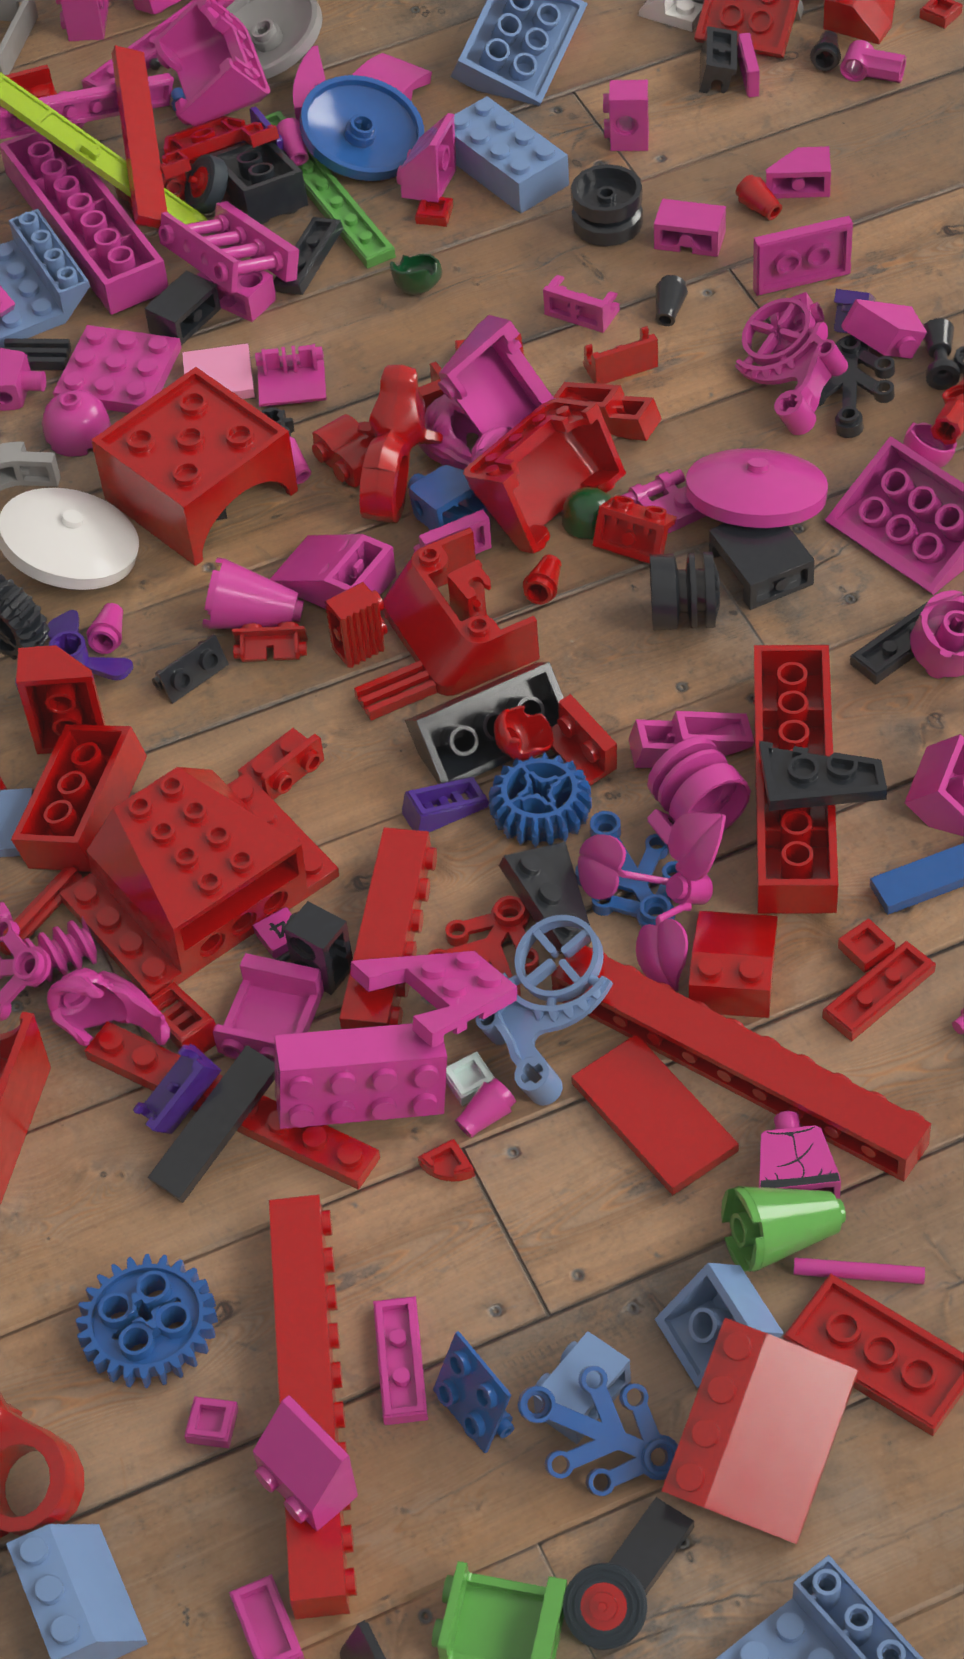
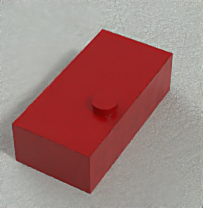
[11,724,147,872]

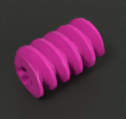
[10,916,97,988]

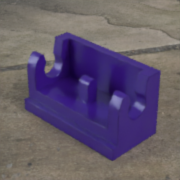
[133,1044,222,1134]

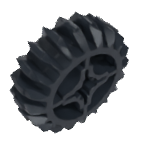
[0,574,50,660]

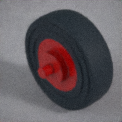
[185,155,228,214]
[563,1563,648,1650]

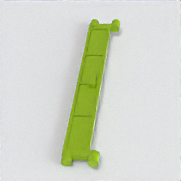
[0,72,208,224]

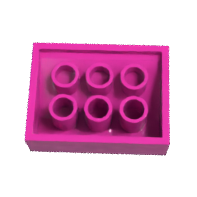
[825,436,964,595]

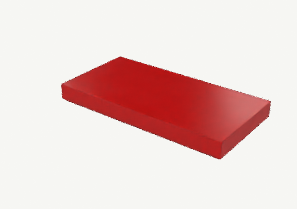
[571,1034,739,1196]
[783,1273,964,1436]

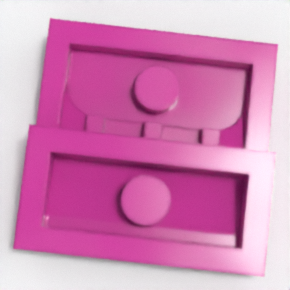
[352,53,432,101]

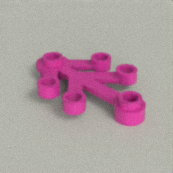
[0,918,51,1021]

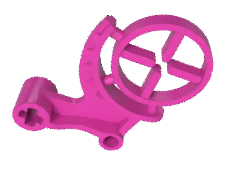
[734,298,848,435]

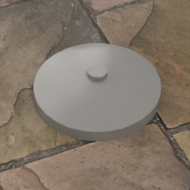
[226,0,322,79]

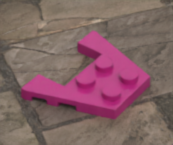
[351,951,517,1047]

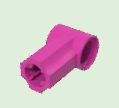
[840,40,907,83]

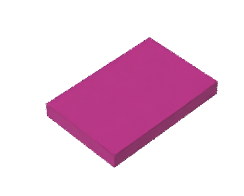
[753,216,853,296]

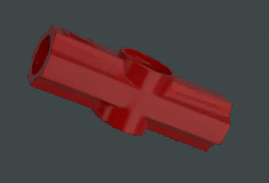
[930,377,964,445]

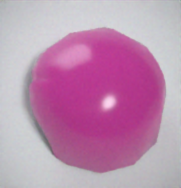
[903,422,957,468]

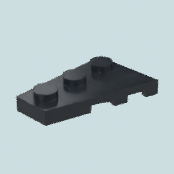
[498,842,591,955]

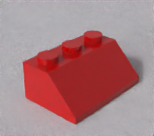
[16,645,106,754]

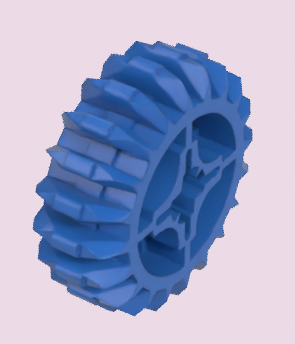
[489,753,592,848]

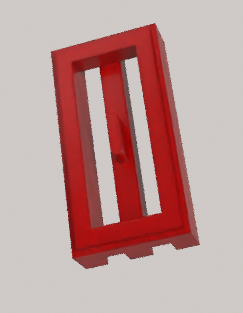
[354,660,437,720]

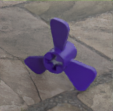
[15,610,134,692]

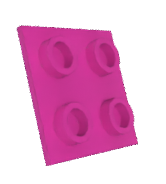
[255,344,327,407]

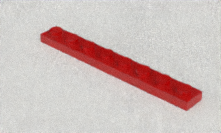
[84,1021,380,1190]

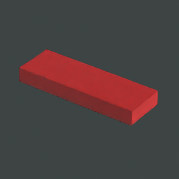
[822,940,936,1042]

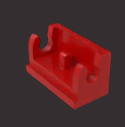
[583,326,658,384]
[447,559,491,621]

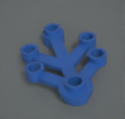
[575,811,678,927]
[518,1366,678,1496]

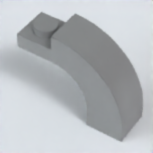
[0,442,61,491]

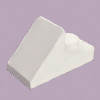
[638,0,703,32]

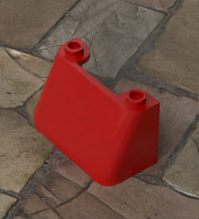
[463,398,626,554]

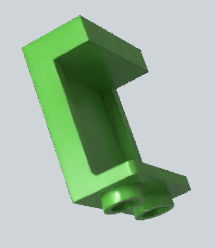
[432,1561,567,1659]

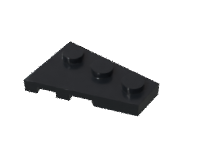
[759,741,887,811]

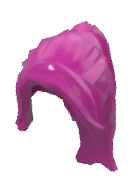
[418,394,481,470]
[47,967,170,1046]

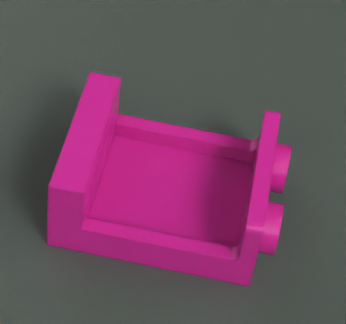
[213,953,324,1063]

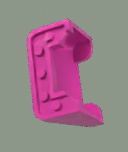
[153,0,270,126]
[438,315,556,436]

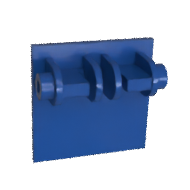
[433,1331,514,1454]

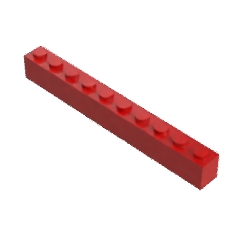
[551,945,931,1182]
[269,1194,357,1620]

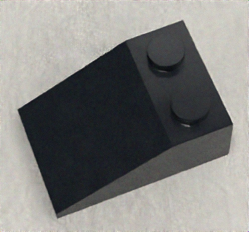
[209,141,309,224]

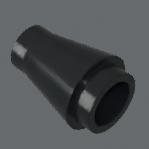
[810,31,841,71]
[655,275,688,326]

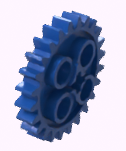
[76,1254,218,1388]

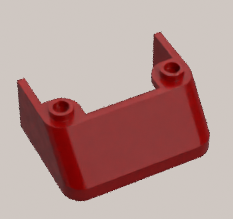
[383,528,540,696]

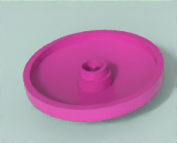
[685,448,828,528]

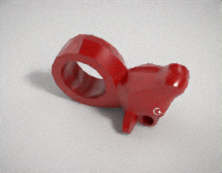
[357,364,443,523]
[0,1392,85,1538]

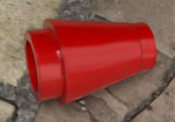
[735,175,782,220]
[523,554,562,605]

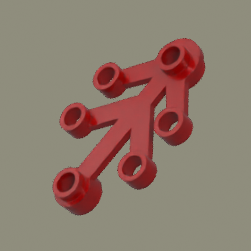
[428,896,539,997]

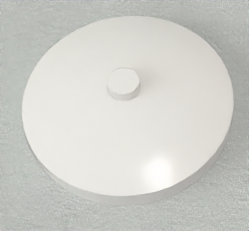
[0,488,139,590]

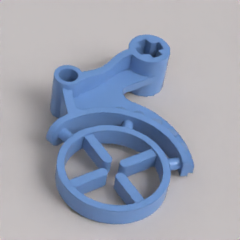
[476,915,613,1106]

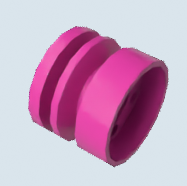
[647,737,751,830]

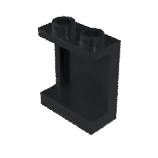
[709,523,815,610]

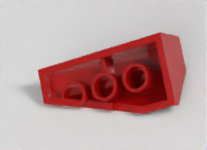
[823,0,896,45]

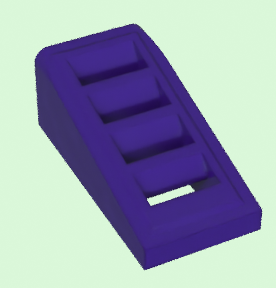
[402,777,489,832]

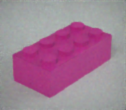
[275,1023,447,1129]

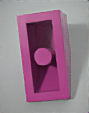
[766,146,831,198]
[841,299,927,359]

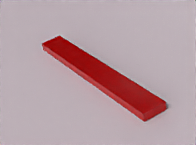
[111,45,167,229]

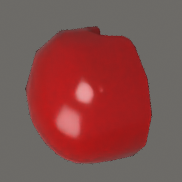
[494,705,554,761]

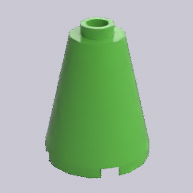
[721,1186,846,1272]

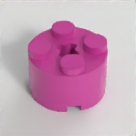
[910,590,964,679]

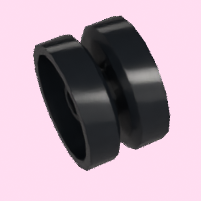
[571,164,643,246]

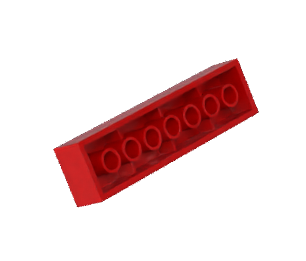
[753,645,839,914]

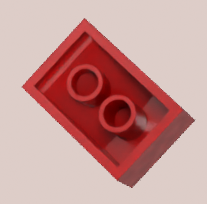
[689,911,778,1018]

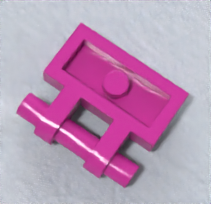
[621,469,706,534]

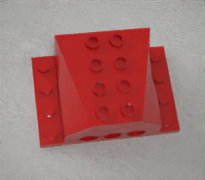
[60,767,339,998]

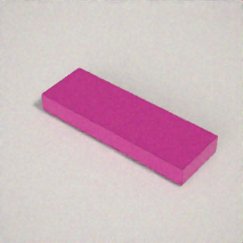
[373,1296,428,1425]

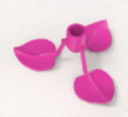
[578,812,726,991]

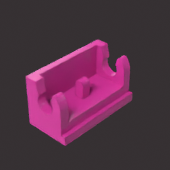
[543,275,620,333]

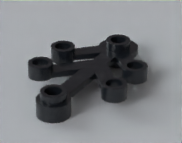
[818,335,895,438]

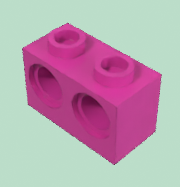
[197,259,276,322]

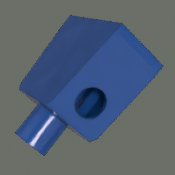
[408,465,488,530]

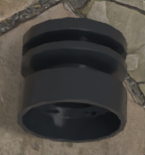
[650,551,720,630]

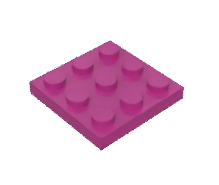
[53,325,182,413]

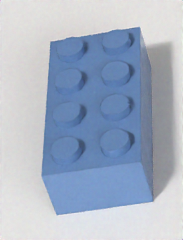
[454,96,569,214]

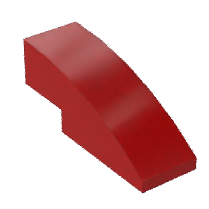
[553,382,662,441]

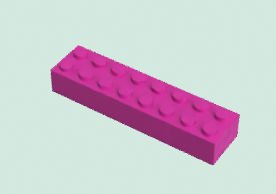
[0,132,169,315]

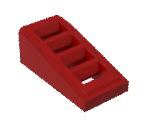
[149,982,216,1054]

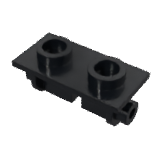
[152,634,229,704]

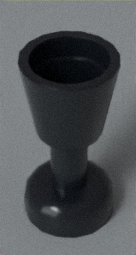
[923,318,960,390]

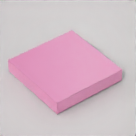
[182,344,255,399]

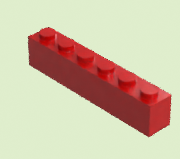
[339,827,437,1029]

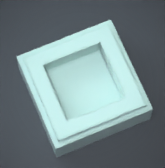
[446,1051,495,1106]

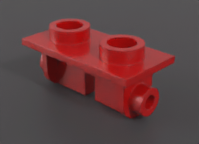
[232,622,308,662]

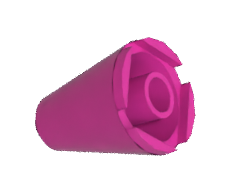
[202,557,304,629]

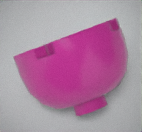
[42,390,111,457]

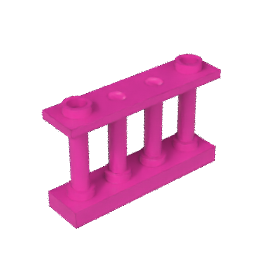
[159,201,299,293]

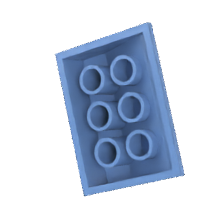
[450,0,588,106]

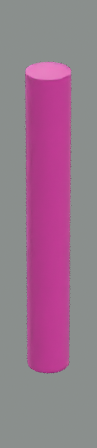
[794,1258,925,1284]

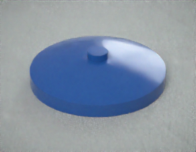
[299,75,424,181]

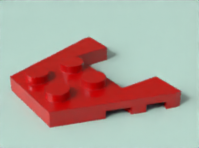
[161,116,279,180]

